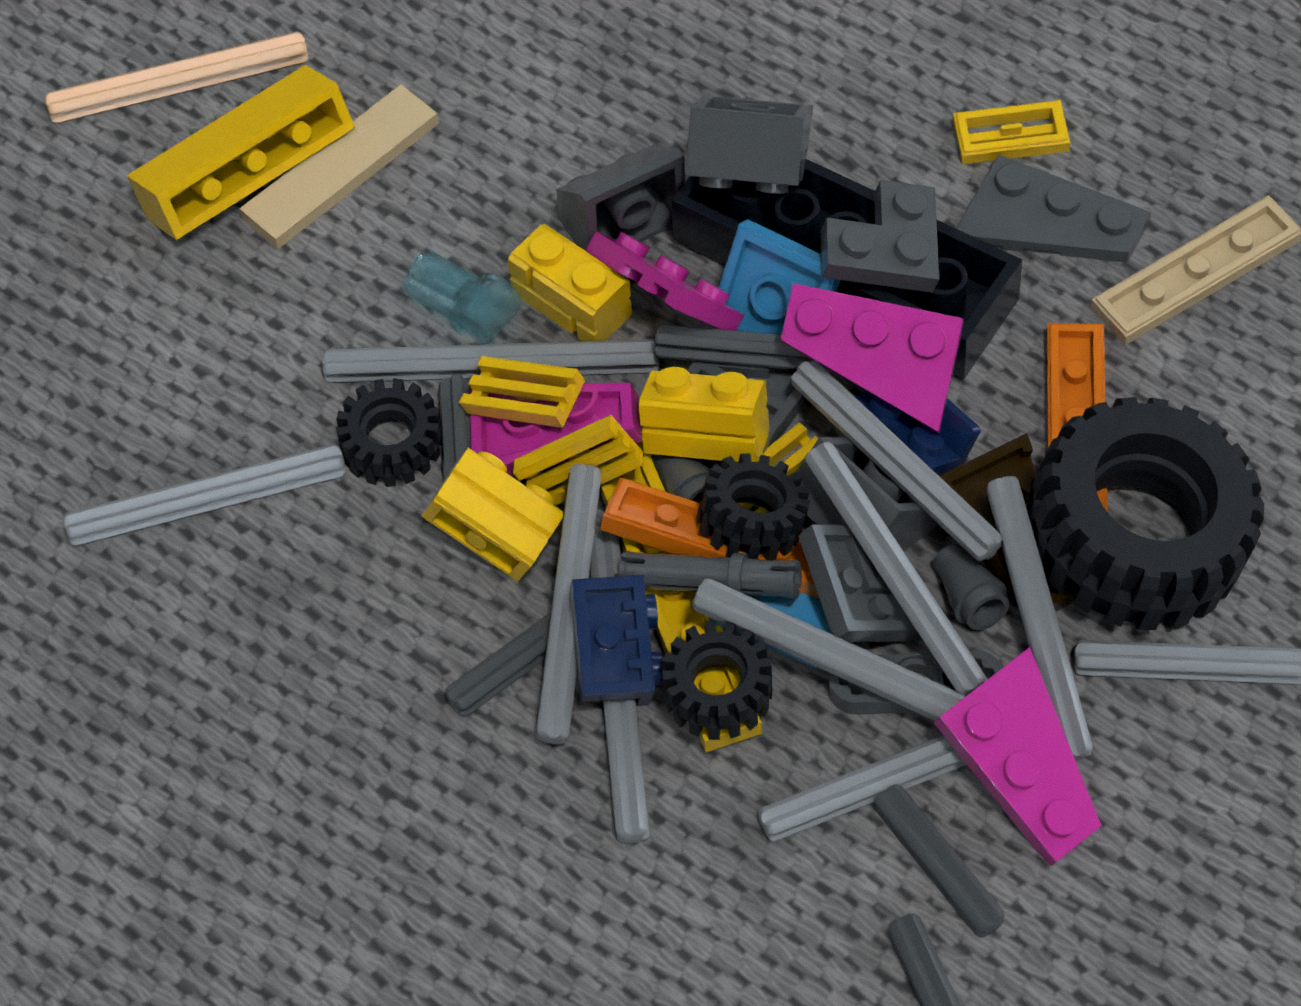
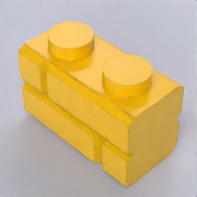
[508,223,632,341]
[639,367,770,462]
[421,447,564,582]

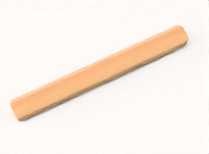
[45,32,308,123]

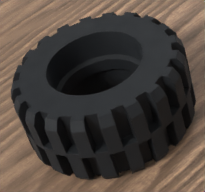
[1026,397,1265,630]

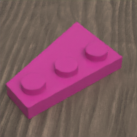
[469,383,642,478]

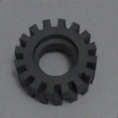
[336,378,442,487]
[697,453,810,561]
[662,621,773,740]

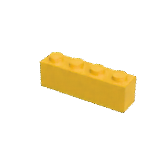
[126,65,355,240]

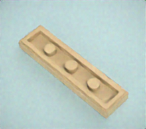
[239,84,439,249]
[1090,195,1301,345]

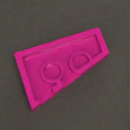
[585,231,744,331]
[781,283,964,434]
[934,647,1101,866]

